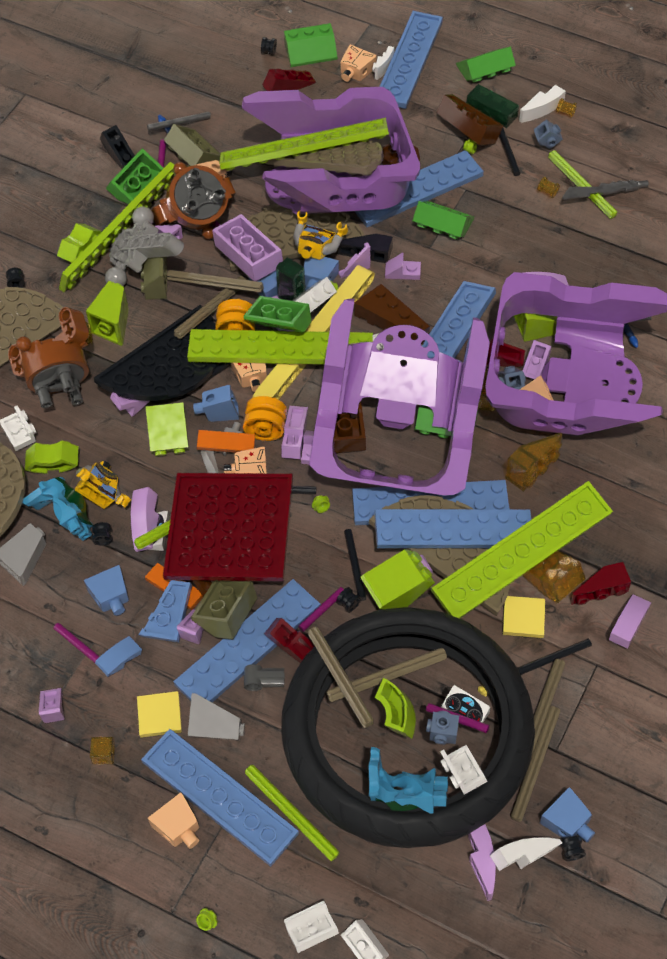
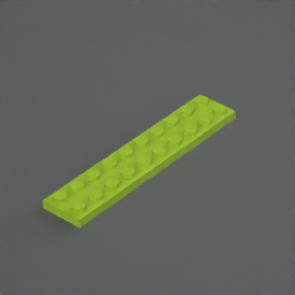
[219,117,389,171]
[59,162,175,293]
[187,329,373,364]
[431,481,613,619]

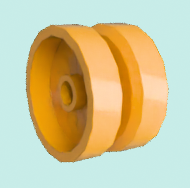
[215,299,255,330]
[243,396,287,441]

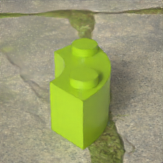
[57,223,101,262]
[25,440,79,474]
[375,678,416,739]

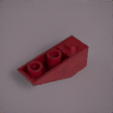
[262,69,316,91]
[571,562,631,605]

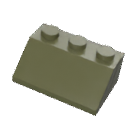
[164,124,221,167]
[141,257,167,300]
[191,580,257,640]

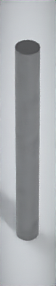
[147,112,211,131]

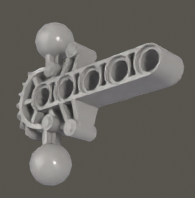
[105,206,184,286]

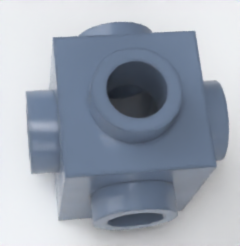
[534,119,563,149]
[498,366,526,389]
[426,711,459,745]

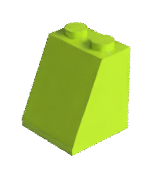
[86,281,129,346]
[514,313,557,342]
[146,402,189,456]
[360,549,435,609]

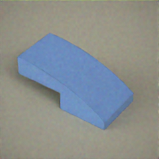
[95,636,142,677]

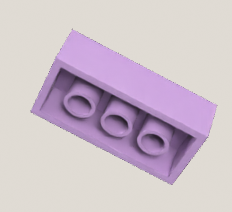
[212,214,284,281]

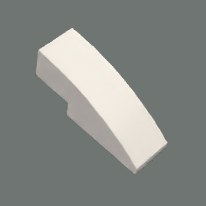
[519,85,566,123]
[490,838,562,871]

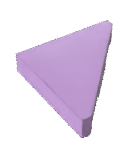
[338,242,370,278]

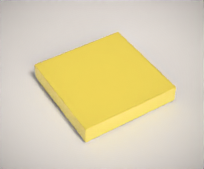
[503,596,545,638]
[137,691,182,738]

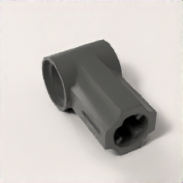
[244,664,285,691]

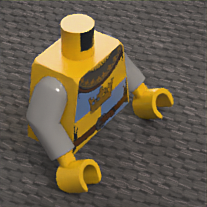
[293,210,348,260]
[74,461,131,509]

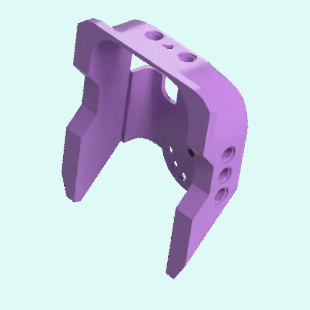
[242,87,420,214]
[486,272,667,435]
[309,298,490,495]

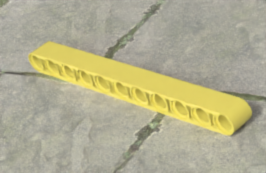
[253,265,375,400]

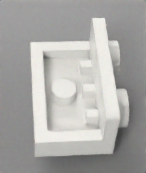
[0,406,36,451]
[440,745,488,795]
[284,901,339,953]

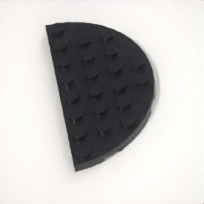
[94,305,218,401]

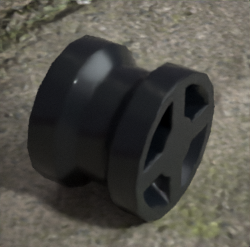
[261,37,277,55]
[6,267,25,288]
[92,522,112,546]
[336,587,361,613]
[561,836,586,861]

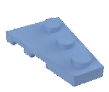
[139,580,192,643]

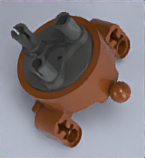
[151,162,236,240]
[8,307,89,408]

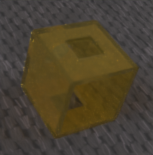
[90,737,115,764]

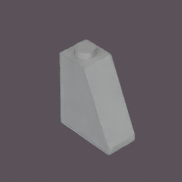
[0,523,46,586]
[188,693,245,741]

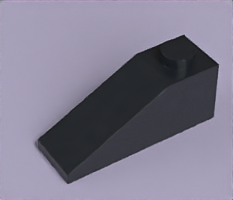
[100,125,135,169]
[337,234,393,263]

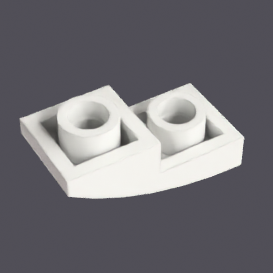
[372,46,394,80]

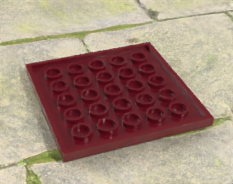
[163,473,293,581]

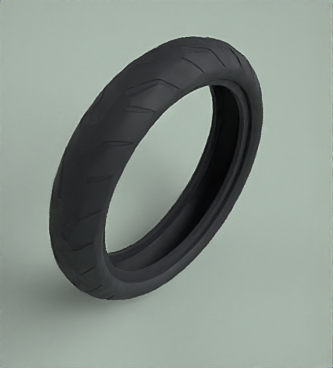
[282,607,535,848]

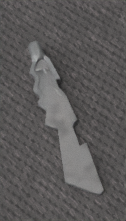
[562,180,649,200]

